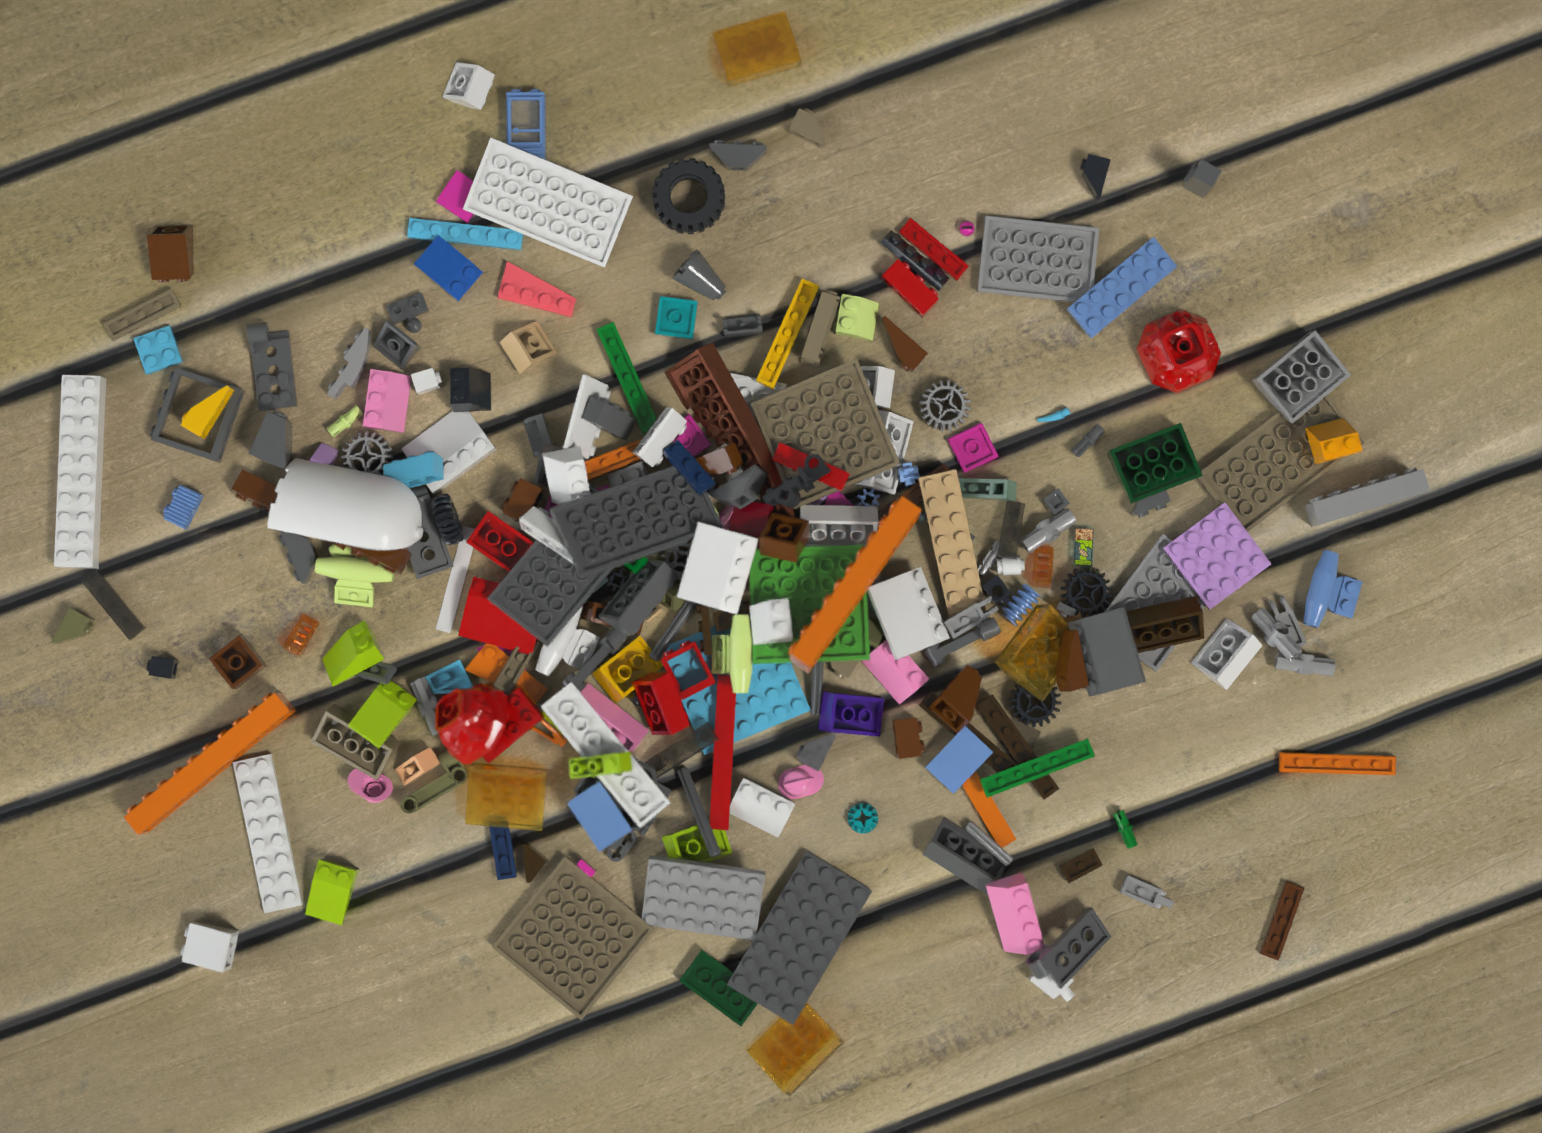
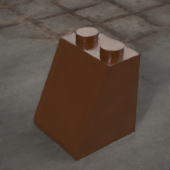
[147,225,194,283]
[928,664,982,733]

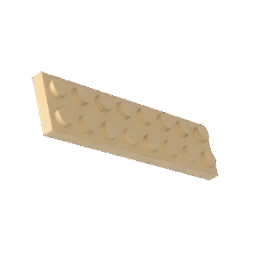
[918,469,988,619]

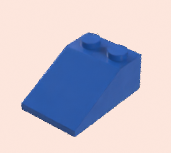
[414,235,483,302]

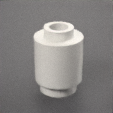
[997,555,1025,576]

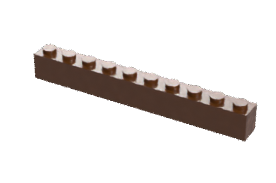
[231,469,412,575]

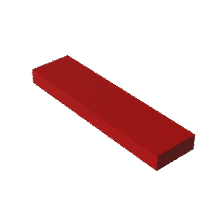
[898,218,969,281]
[772,443,850,491]

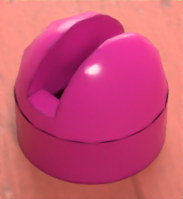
[959,221,975,237]

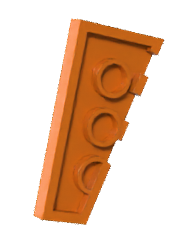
[465,644,549,704]

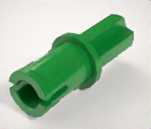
[1113,810,1138,849]

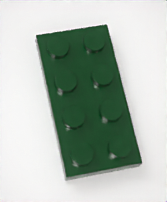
[679,949,758,1027]

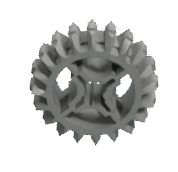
[919,380,971,432]
[341,431,393,476]

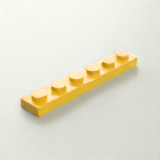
[756,278,819,389]

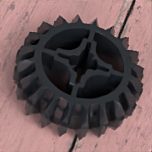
[431,494,464,546]
[1060,566,1112,618]
[1009,675,1061,727]

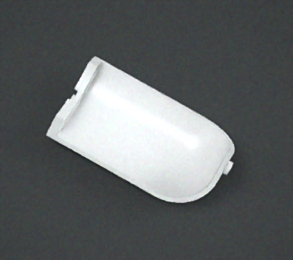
[268,458,423,550]

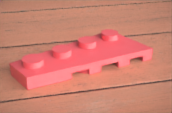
[497,261,577,318]

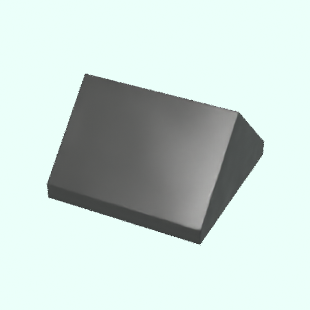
[373,320,421,370]

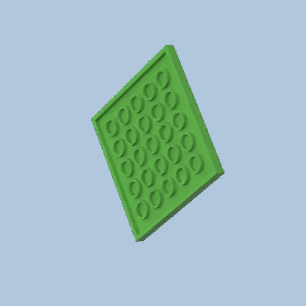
[749,544,870,665]

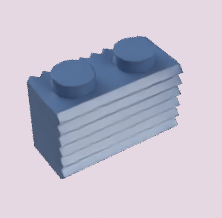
[163,484,204,530]

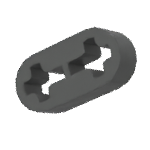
[607,831,637,862]

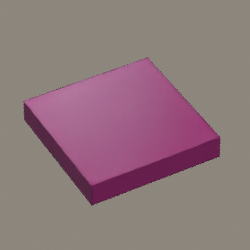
[436,170,474,223]
[673,414,712,458]
[947,422,999,473]

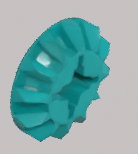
[847,803,878,834]

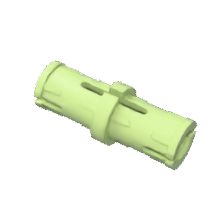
[326,405,364,438]

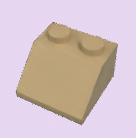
[499,321,557,374]

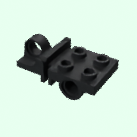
[763,454,831,508]

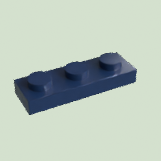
[663,440,715,496]
[489,820,517,880]

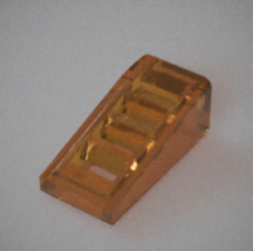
[1032,546,1054,588]
[283,614,320,658]

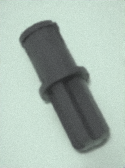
[1072,424,1105,457]

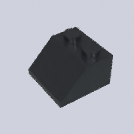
[450,367,492,412]

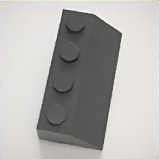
[598,558,678,636]
[922,817,1005,895]

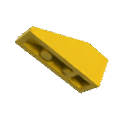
[181,385,235,439]

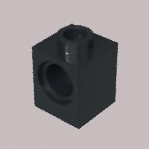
[981,574,1011,605]
[147,656,179,679]

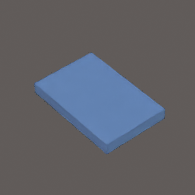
[925,726,993,794]
[567,781,632,852]

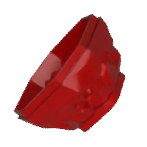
[1137,309,1221,393]
[435,683,506,765]

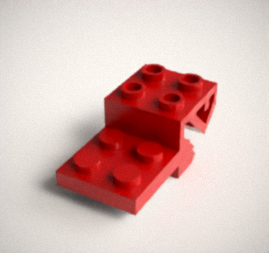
[482,687,545,764]

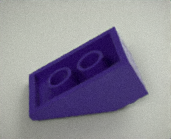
[819,691,884,737]

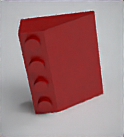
[458,577,537,655]

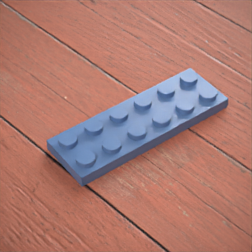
[1067,237,1177,339]

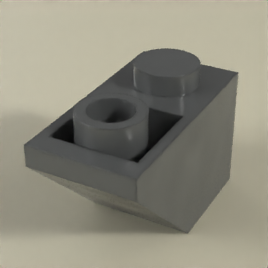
[1131,490,1171,518]

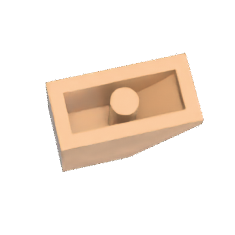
[395,747,440,786]

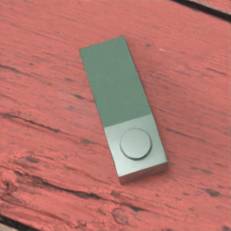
[958,478,1017,501]

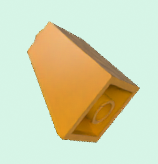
[1305,418,1363,465]

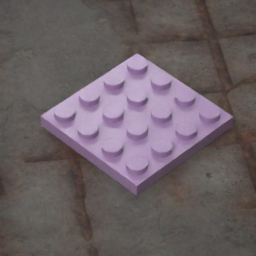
[1163,503,1271,610]

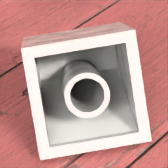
[180,921,239,972]

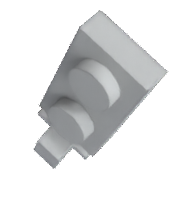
[1119,875,1174,909]

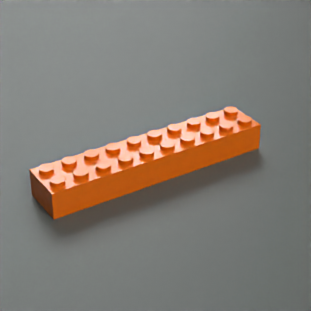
[789,496,921,674]
[124,692,296,835]

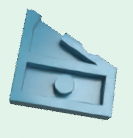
[425,660,473,694]

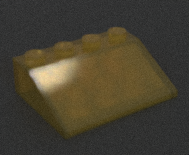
[713,12,801,87]
[995,604,1069,701]
[465,762,548,831]
[747,1002,845,1096]

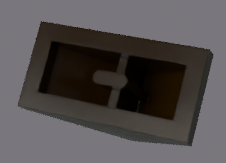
[522,843,549,883]

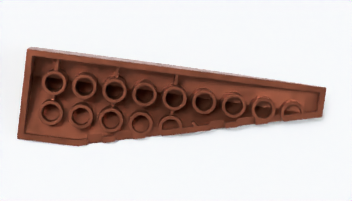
[665,342,795,517]

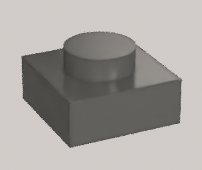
[1043,488,1070,515]
[1054,602,1077,619]

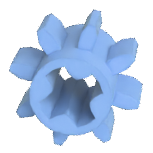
[898,462,919,486]
[857,489,880,506]

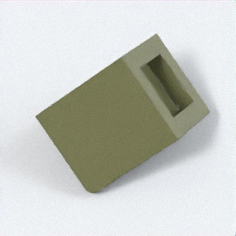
[660,579,686,612]

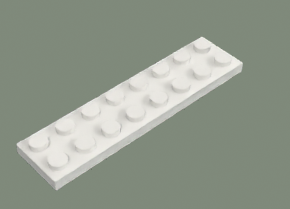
[541,682,671,828]
[233,754,303,913]

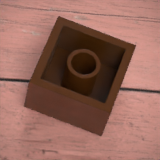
[502,478,544,521]
[759,513,809,563]
[209,635,267,689]
[892,717,925,759]

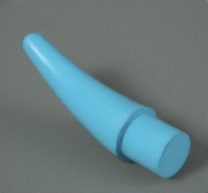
[1037,407,1071,422]

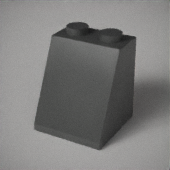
[249,410,292,470]

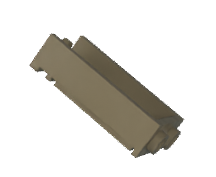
[801,290,840,368]

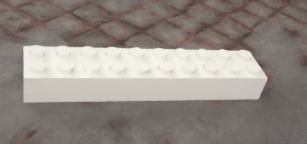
[54,375,106,569]

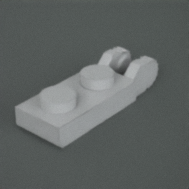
[943,595,999,639]
[1268,596,1307,647]

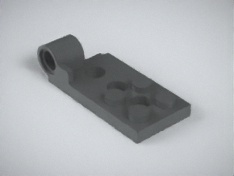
[247,322,298,411]
[406,485,454,579]
[1025,907,1111,989]

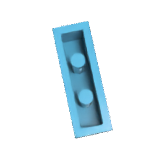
[383,451,444,488]

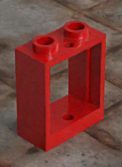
[660,640,716,700]

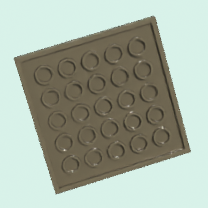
[751,358,901,510]
[492,856,655,1020]

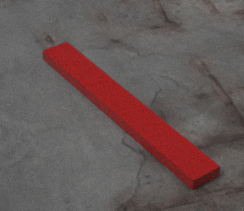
[710,675,736,830]

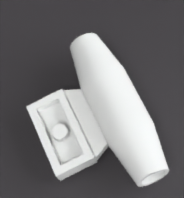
[535,607,600,676]

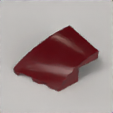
[728,502,773,548]

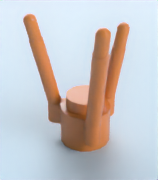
[531,719,568,747]

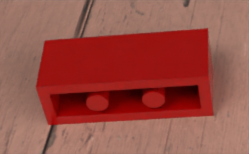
[881,259,939,317]

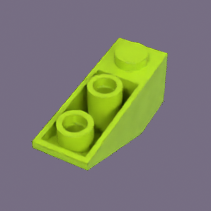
[568,752,633,779]

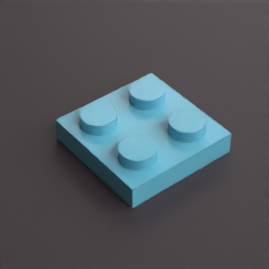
[133,326,183,375]

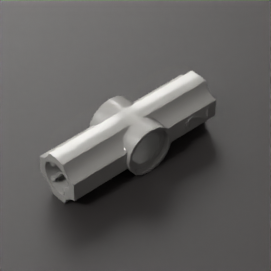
[1020,508,1077,554]
[1251,607,1302,662]
[1274,652,1336,676]
[410,677,438,736]

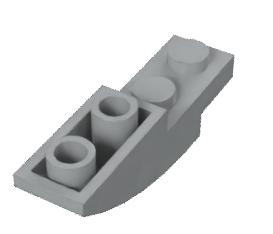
[327,327,371,400]

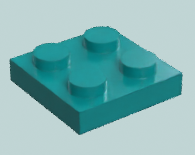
[655,296,698,340]

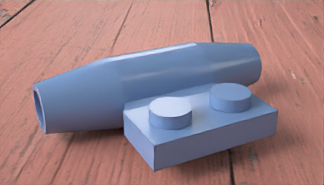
[1303,550,1362,628]

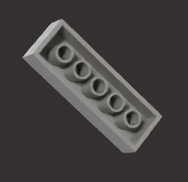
[1305,467,1430,527]

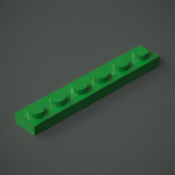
[596,322,657,434]
[979,738,1095,798]

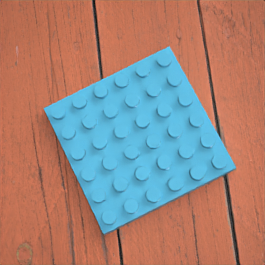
[663,626,810,755]

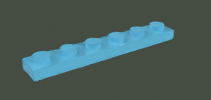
[407,218,523,251]

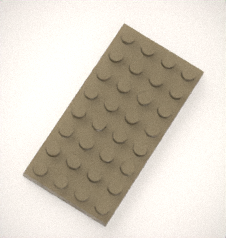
[1198,395,1364,532]

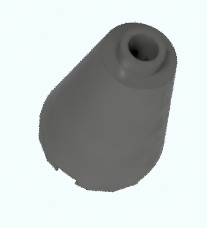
[672,249,726,301]

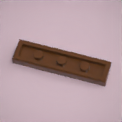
[1259,881,1305,961]

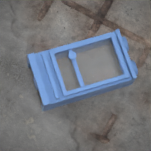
[506,89,546,160]

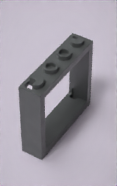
[150,368,245,463]

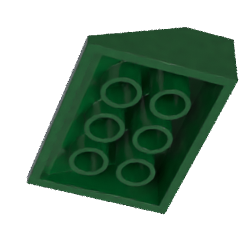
[1107,423,1203,504]

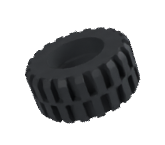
[652,158,725,235]

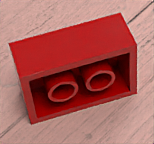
[466,511,534,572]
[632,672,690,735]

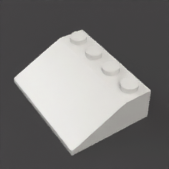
[563,375,611,460]
[402,411,497,495]
[677,522,758,614]
[867,567,950,660]

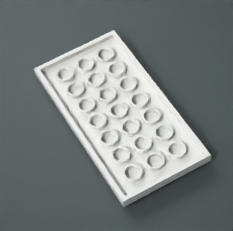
[463,138,633,267]

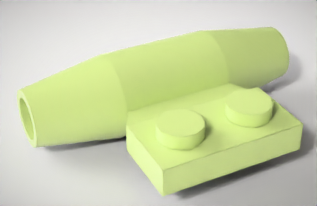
[315,557,394,607]
[712,615,753,693]

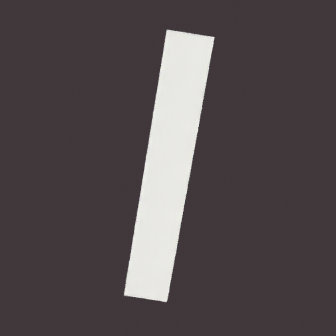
[436,526,475,633]

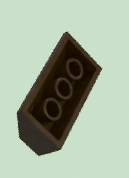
[1125,596,1204,653]

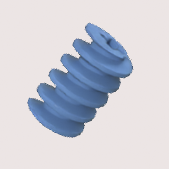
[1001,584,1041,627]

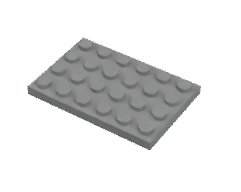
[977,216,1099,303]
[1104,534,1205,672]
[642,855,765,940]

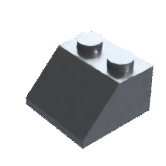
[796,734,836,772]

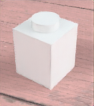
[411,368,442,395]

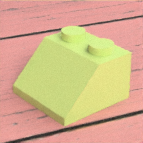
[835,294,879,341]

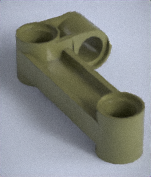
[400,750,470,814]

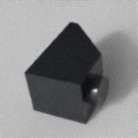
[1080,154,1111,200]

